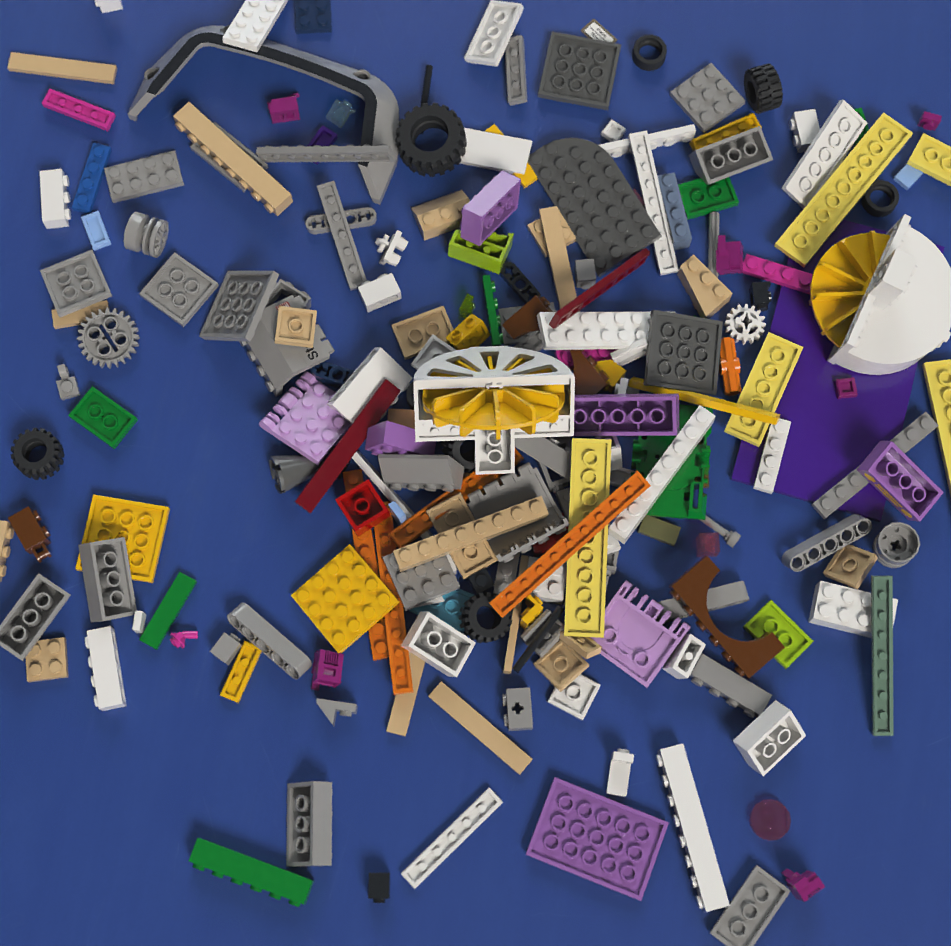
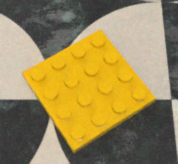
[75,494,170,583]
[291,544,400,654]

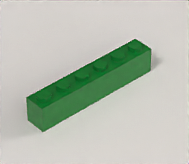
[189,838,314,907]

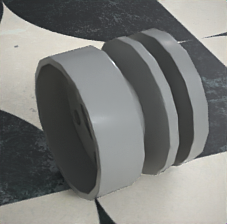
[124,212,169,258]
[872,522,920,568]

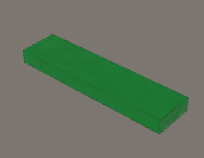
[139,572,197,650]

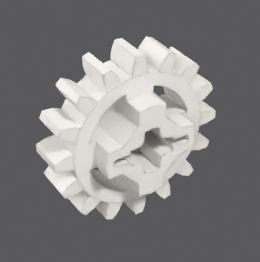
[724,304,766,345]

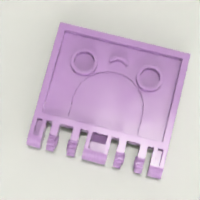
[259,372,351,465]
[590,580,691,688]

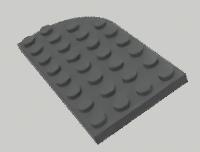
[528,138,662,277]

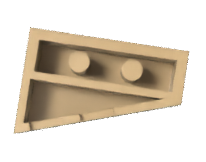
[677,255,733,319]

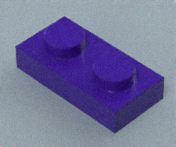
[306,125,338,165]

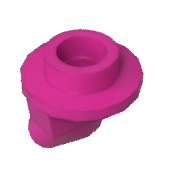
[170,631,198,648]

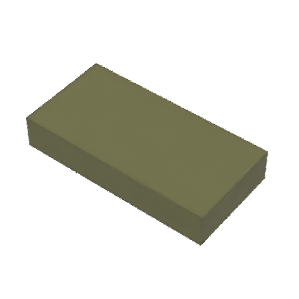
[638,515,681,546]

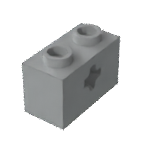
[502,687,533,731]

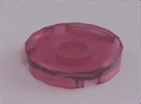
[749,799,791,841]

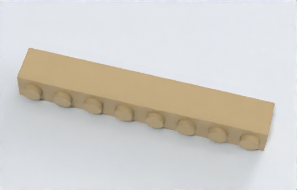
[173,102,293,216]
[393,495,549,572]

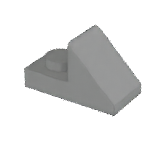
[316,698,358,726]

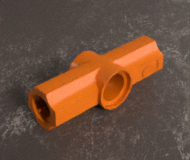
[719,337,742,396]

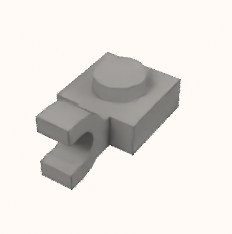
[56,364,81,401]

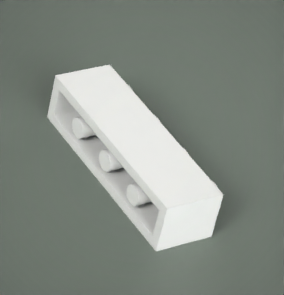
[85,626,127,711]

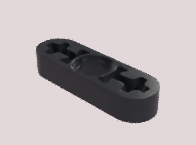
[500,262,541,304]

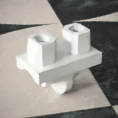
[375,230,408,266]

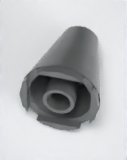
[269,455,324,494]

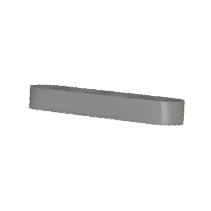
[306,207,377,234]

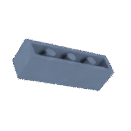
[657,172,692,250]

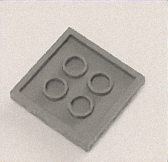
[670,63,746,134]
[40,250,112,317]
[139,252,219,327]
[382,553,460,611]

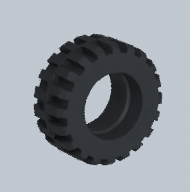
[396,103,467,177]

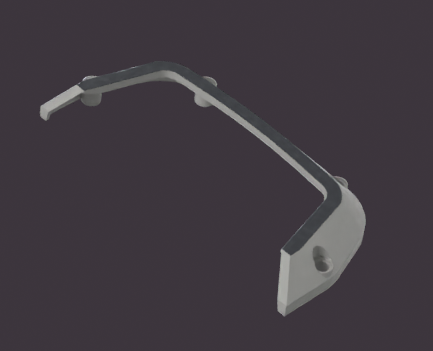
[128,25,399,205]

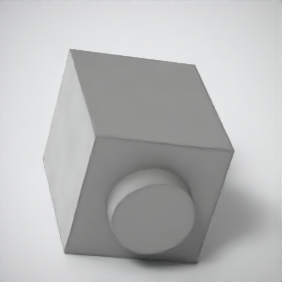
[574,259,596,289]
[210,632,242,666]

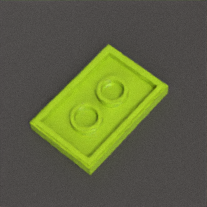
[743,600,814,669]

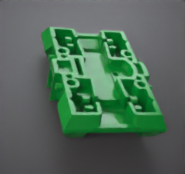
[630,404,713,520]

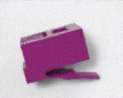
[267,92,300,124]
[716,235,743,275]
[311,649,344,691]
[781,868,825,902]

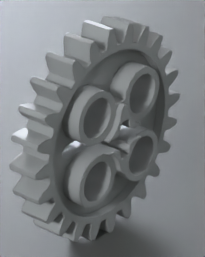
[77,308,140,369]

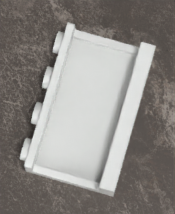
[327,347,413,424]

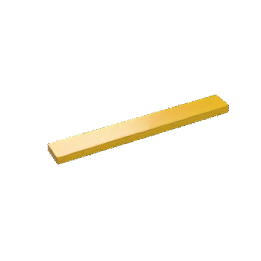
[628,377,781,425]

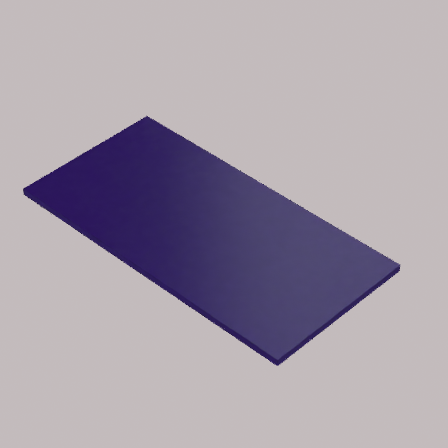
[731,208,944,522]

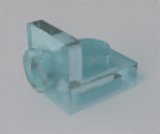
[325,99,356,128]

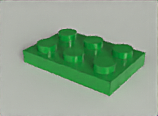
[678,177,739,220]
[68,386,138,449]

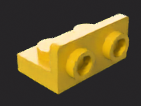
[446,314,490,350]
[520,594,544,630]

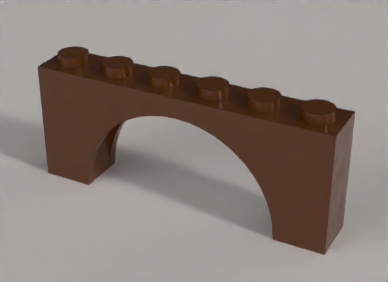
[502,295,610,395]
[668,556,785,678]

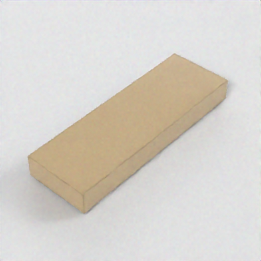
[52,300,109,329]

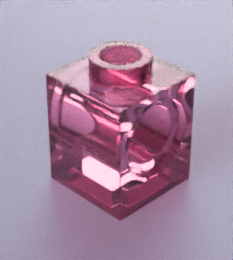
[696,532,720,557]

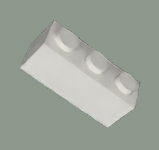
[40,169,71,229]

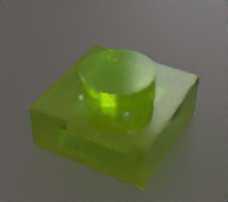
[459,293,476,319]

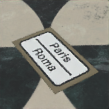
[580,19,617,43]

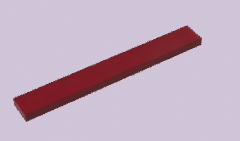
[549,248,650,329]
[294,379,401,514]

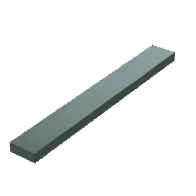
[871,575,894,736]

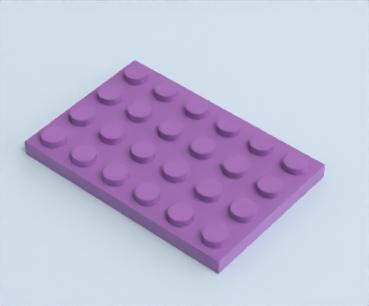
[526,777,669,901]

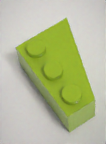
[448,230,514,274]

